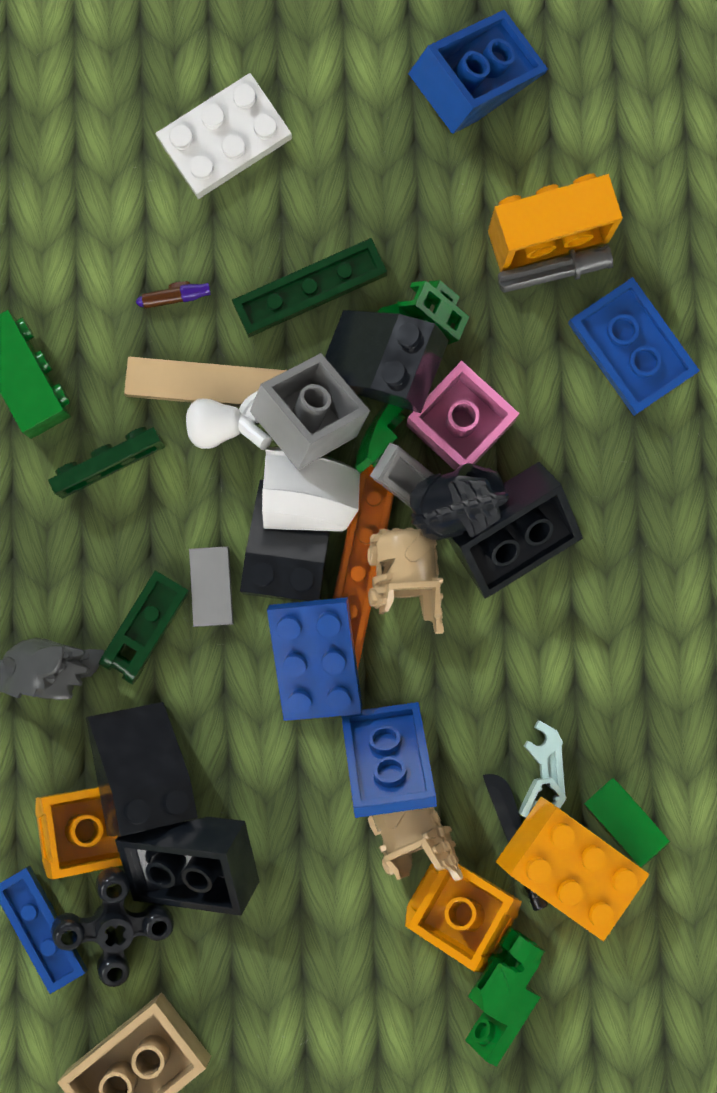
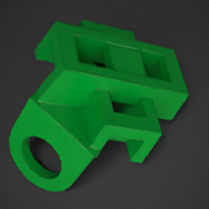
[377,280,469,345]

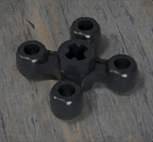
[51,867,174,987]

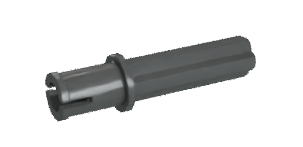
[498,244,613,293]

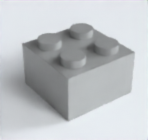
[250,353,370,470]

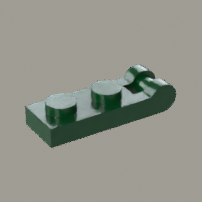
[99,570,190,685]

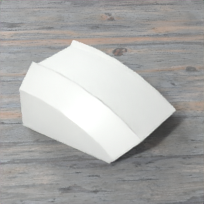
[262,447,360,531]

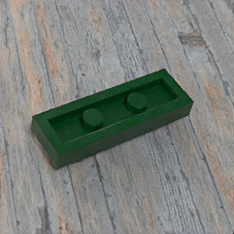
[48,427,165,499]

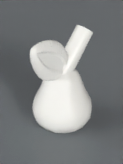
[186,391,272,450]

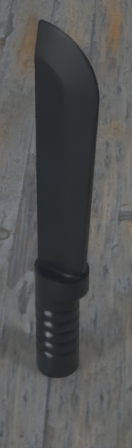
[483,774,548,911]

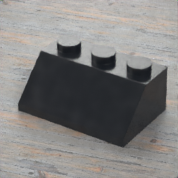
[448,462,583,599]

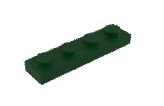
[232,238,387,338]

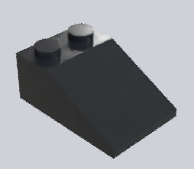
[325,310,449,413]
[240,480,330,602]
[86,702,198,837]
[115,817,260,916]

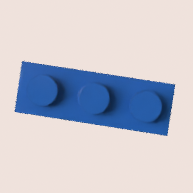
[0,866,88,994]

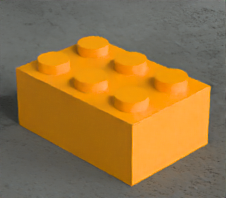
[488,173,623,272]
[496,796,650,942]

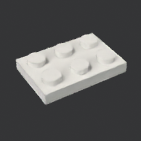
[155,73,292,199]

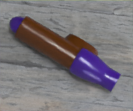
[136,281,211,309]

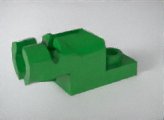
[465,926,545,1067]

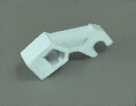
[518,720,567,818]

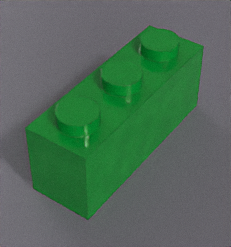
[0,310,71,439]

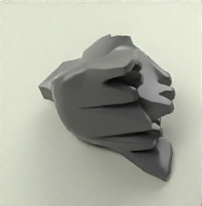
[0,638,104,700]

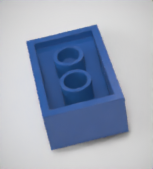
[408,10,548,134]

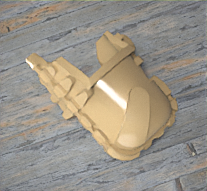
[368,528,444,634]
[368,807,463,881]

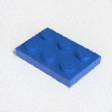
[568,277,700,416]
[267,597,363,721]
[341,702,437,818]

